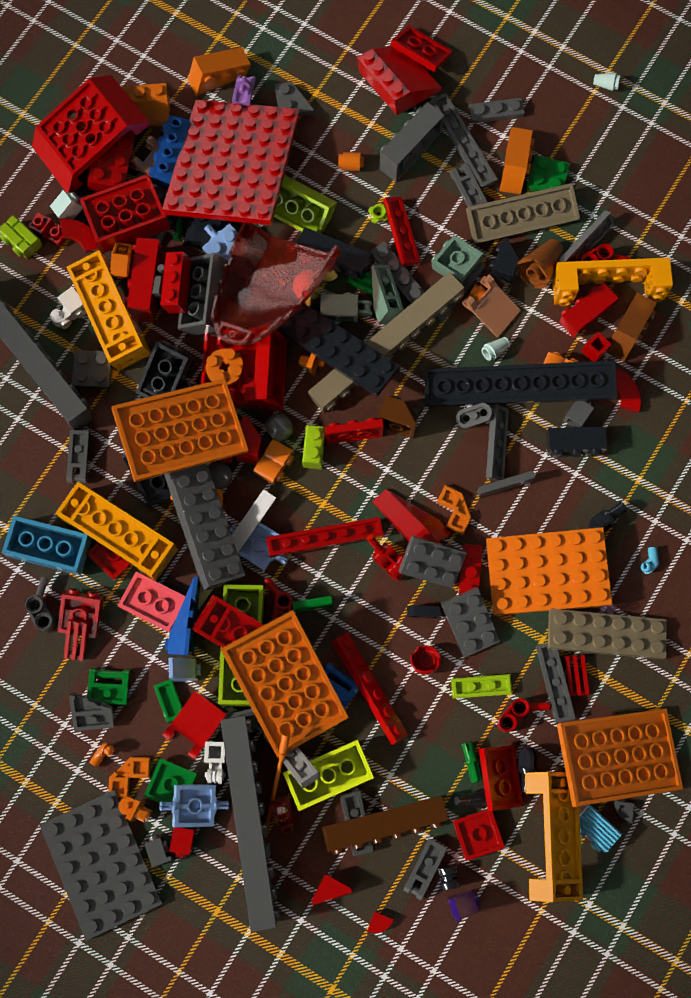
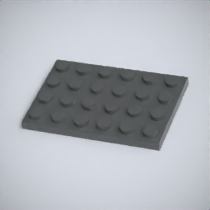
[39,790,163,941]

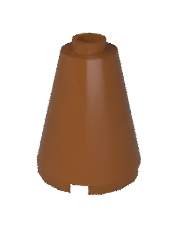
[517,239,563,288]

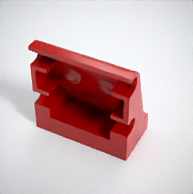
[201,326,288,411]

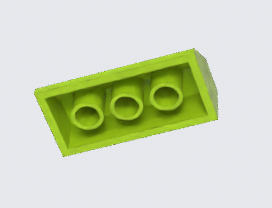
[274,175,337,234]

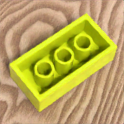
[283,740,374,811]

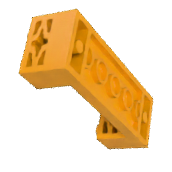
[66,250,151,371]
[552,258,673,306]
[55,482,178,581]
[525,772,583,902]

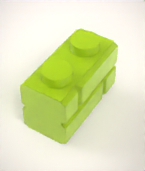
[0,215,42,259]
[302,425,325,469]

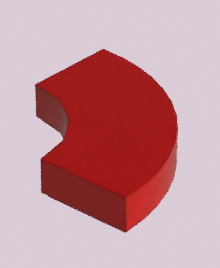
[59,219,99,253]
[616,368,641,413]

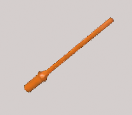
[266,732,290,825]

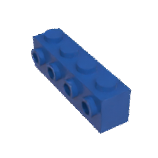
[149,115,190,188]

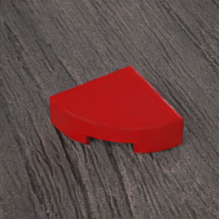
[367,911,394,933]

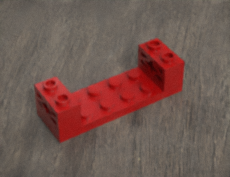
[192,595,319,658]

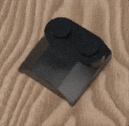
[183,217,229,251]

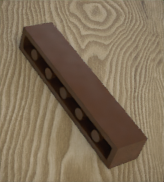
[322,796,448,855]

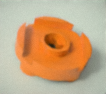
[206,348,244,387]

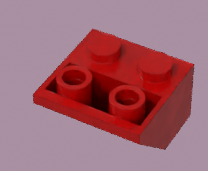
[236,415,263,465]

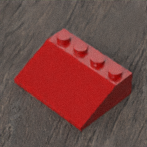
[357,46,442,115]
[79,174,170,254]

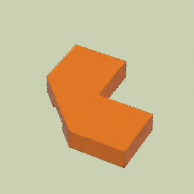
[437,485,471,536]
[108,757,151,798]

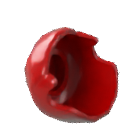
[410,645,441,675]

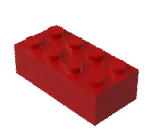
[88,129,136,192]
[125,238,164,323]

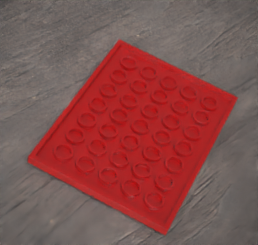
[162,100,300,225]

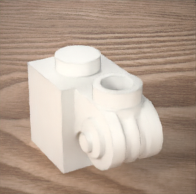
[50,287,86,329]
[204,742,227,784]

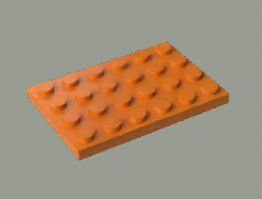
[111,379,249,482]
[486,527,612,616]
[221,610,349,758]
[557,709,683,807]

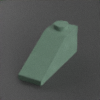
[372,265,404,324]

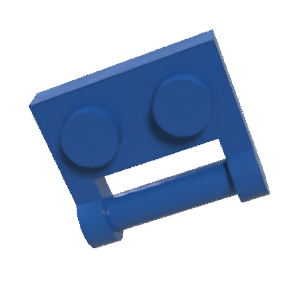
[324,662,359,710]

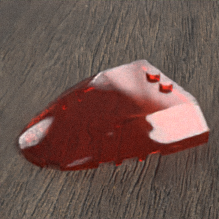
[211,222,341,346]

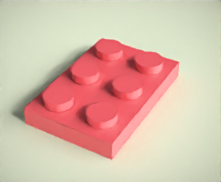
[117,572,186,633]

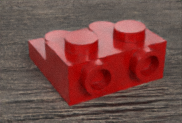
[57,588,104,638]

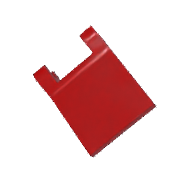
[162,691,227,759]

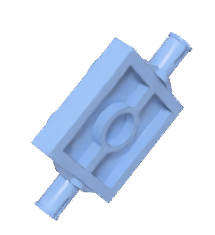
[202,223,254,276]
[230,522,289,572]
[159,784,229,827]

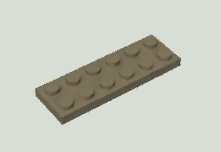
[466,183,580,244]
[548,609,666,660]

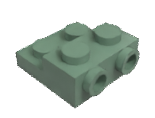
[431,235,484,284]

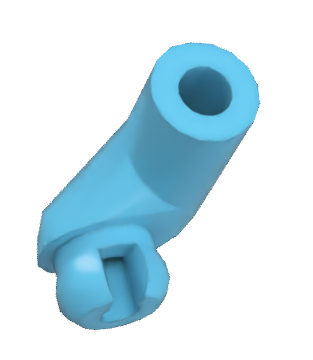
[641,547,659,574]

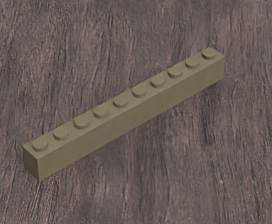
[308,272,464,413]

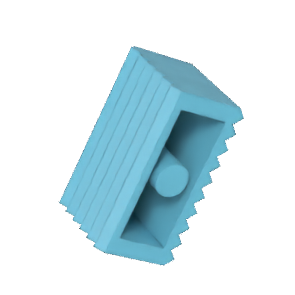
[580,805,622,852]

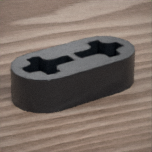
[407,606,444,619]

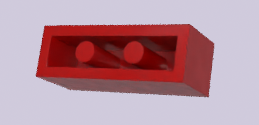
[160,252,192,314]
[559,282,618,338]

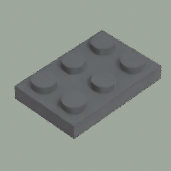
[398,535,467,588]
[441,587,500,657]

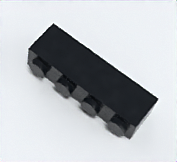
[295,227,372,280]

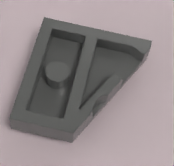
[274,82,313,116]
[69,692,115,731]

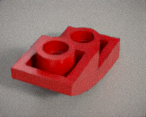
[28,213,66,247]

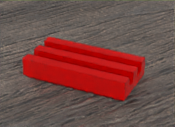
[64,619,89,661]
[564,655,589,697]

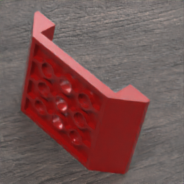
[32,75,150,193]

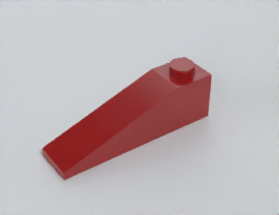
[372,489,451,543]

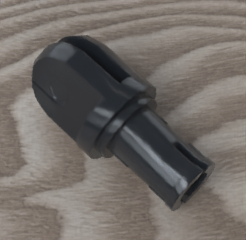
[589,501,628,532]
[518,747,539,792]

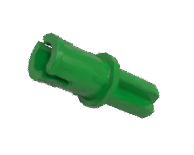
[461,742,483,783]

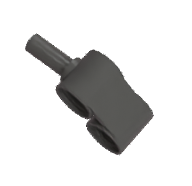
[25,577,56,633]

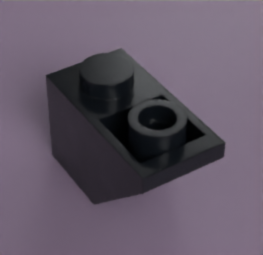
[489,237,519,284]

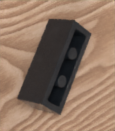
[546,427,607,458]

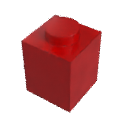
[581,332,612,361]
[169,827,196,858]

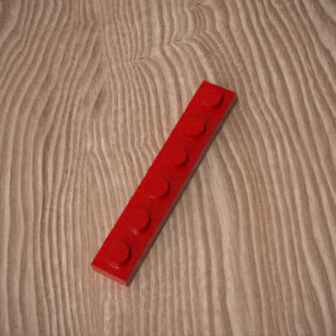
[266,517,384,557]
[331,633,409,745]

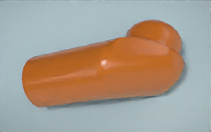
[89,742,115,768]

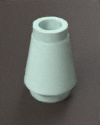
[593,73,621,91]
[482,337,510,361]

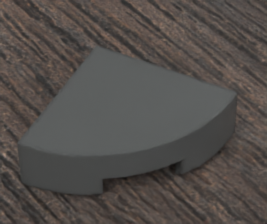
[613,800,635,824]

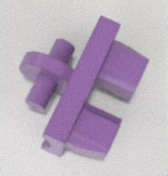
[232,75,255,106]

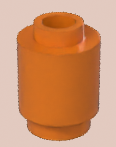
[338,152,364,171]

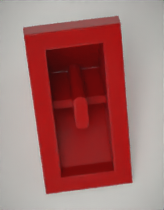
[312,873,352,905]

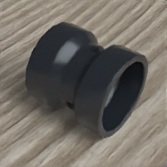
[437,866,461,890]

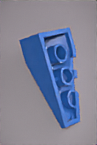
[165,576,200,656]

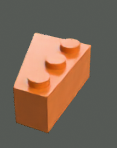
[188,47,251,97]
[500,127,535,195]

